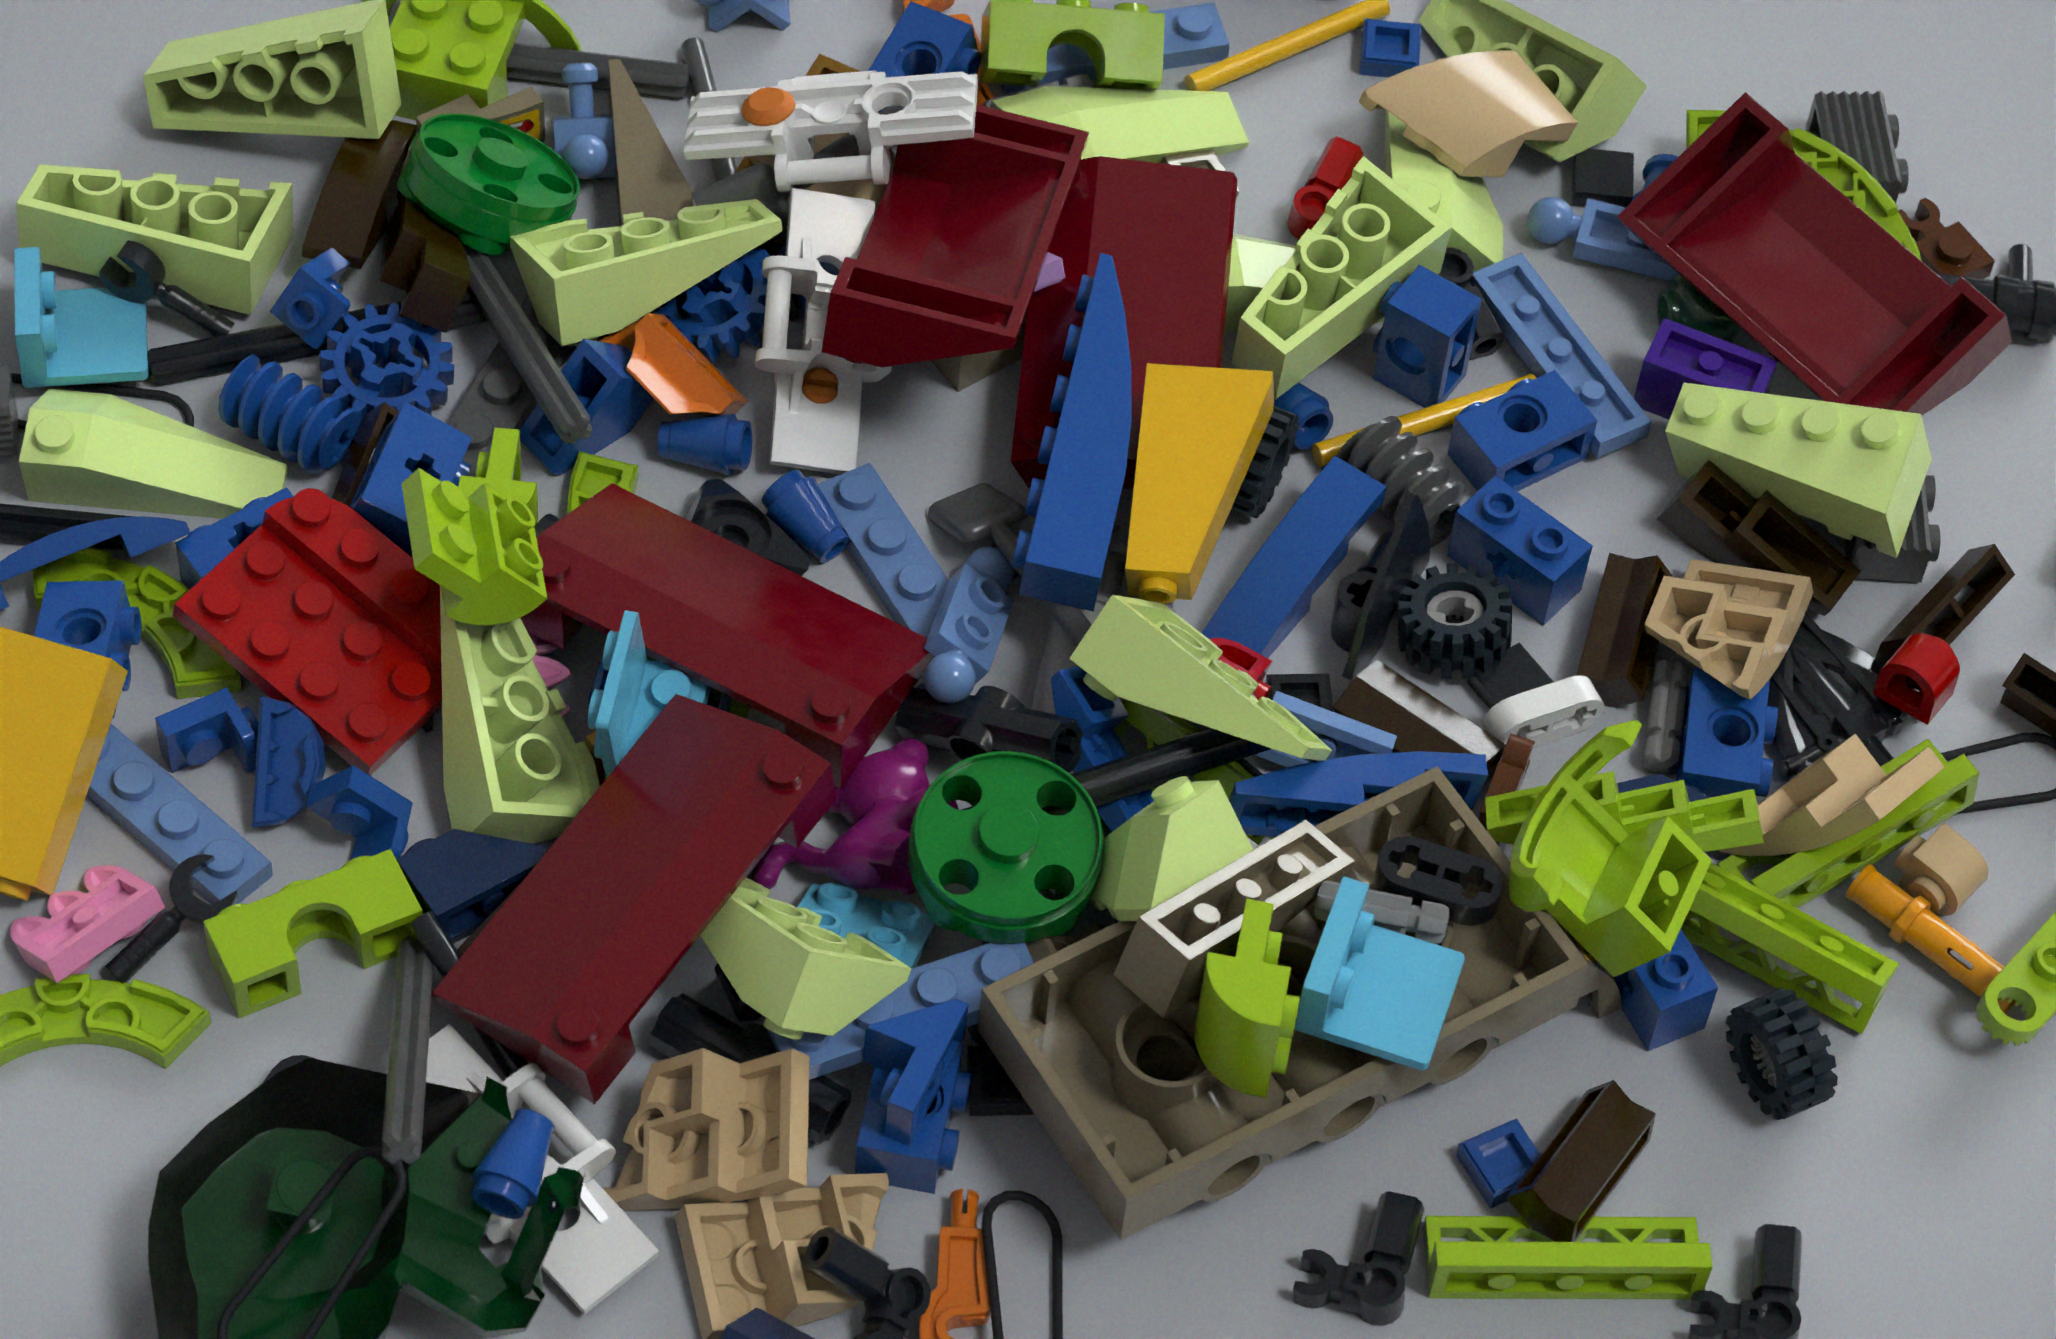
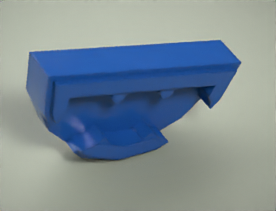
[252,696,326,828]

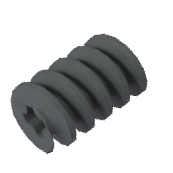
[1337,416,1466,548]

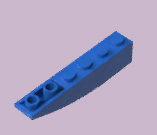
[1012,253,1132,612]

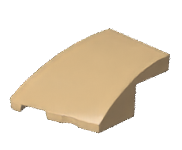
[1359,50,1578,177]
[1644,559,1814,700]
[1719,734,1945,856]
[603,1048,810,1211]
[674,1173,889,1339]

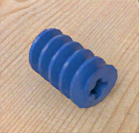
[218,354,362,474]

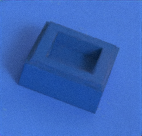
[1359,19,1422,78]
[1456,1118,1539,1209]

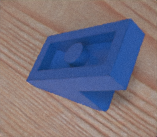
[863,999,969,1146]

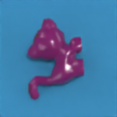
[754,738,959,895]

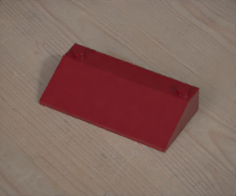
[1617,92,2012,415]
[821,104,1089,368]
[1010,156,1238,490]
[521,483,935,789]
[431,694,836,1105]

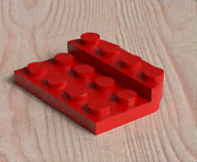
[172,488,442,776]

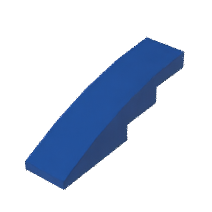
[1202,456,1386,658]
[1229,751,1488,837]

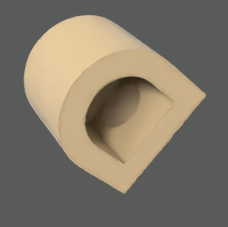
[1894,823,1989,916]

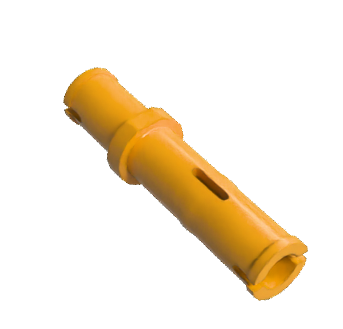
[1845,864,2016,1014]

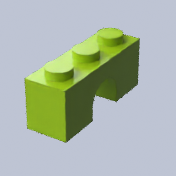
[979,0,1165,90]
[203,849,423,1018]

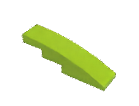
[1485,771,1764,852]

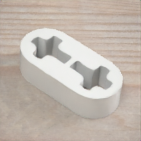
[1483,675,1605,748]

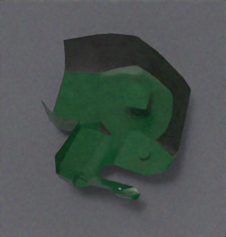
[148,1058,586,1339]

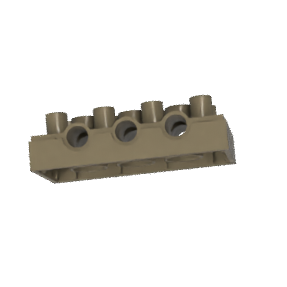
[978,766,1589,1241]

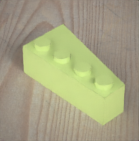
[143,0,402,139]
[1231,156,1452,400]
[16,164,293,315]
[1665,383,1932,558]

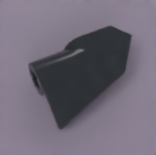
[1330,491,1431,681]

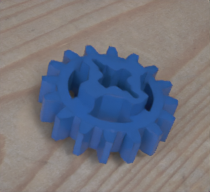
[654,248,770,363]
[319,302,454,418]

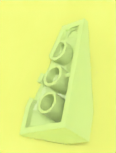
[1418,0,1647,162]
[1384,110,1503,272]
[510,199,782,347]
[1069,595,1332,761]

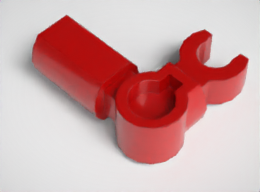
[1287,136,1363,239]

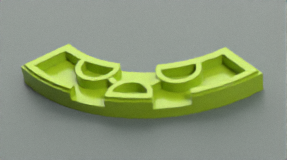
[32,548,242,699]
[0,974,211,1069]

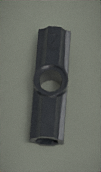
[895,683,1083,773]
[650,993,851,1144]

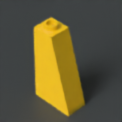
[1125,363,1274,604]
[0,627,128,901]

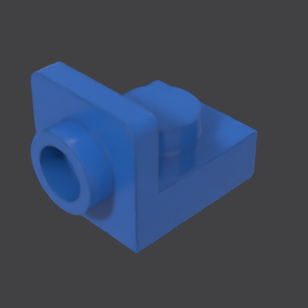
[269,248,351,349]
[155,687,259,774]
[306,765,413,859]

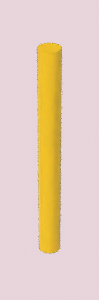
[1185,0,1390,91]
[1312,374,1536,467]

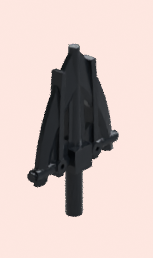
[1767,612,1921,778]

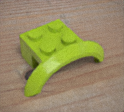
[362,0,581,120]
[1508,720,1712,977]

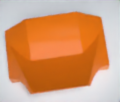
[627,313,748,416]

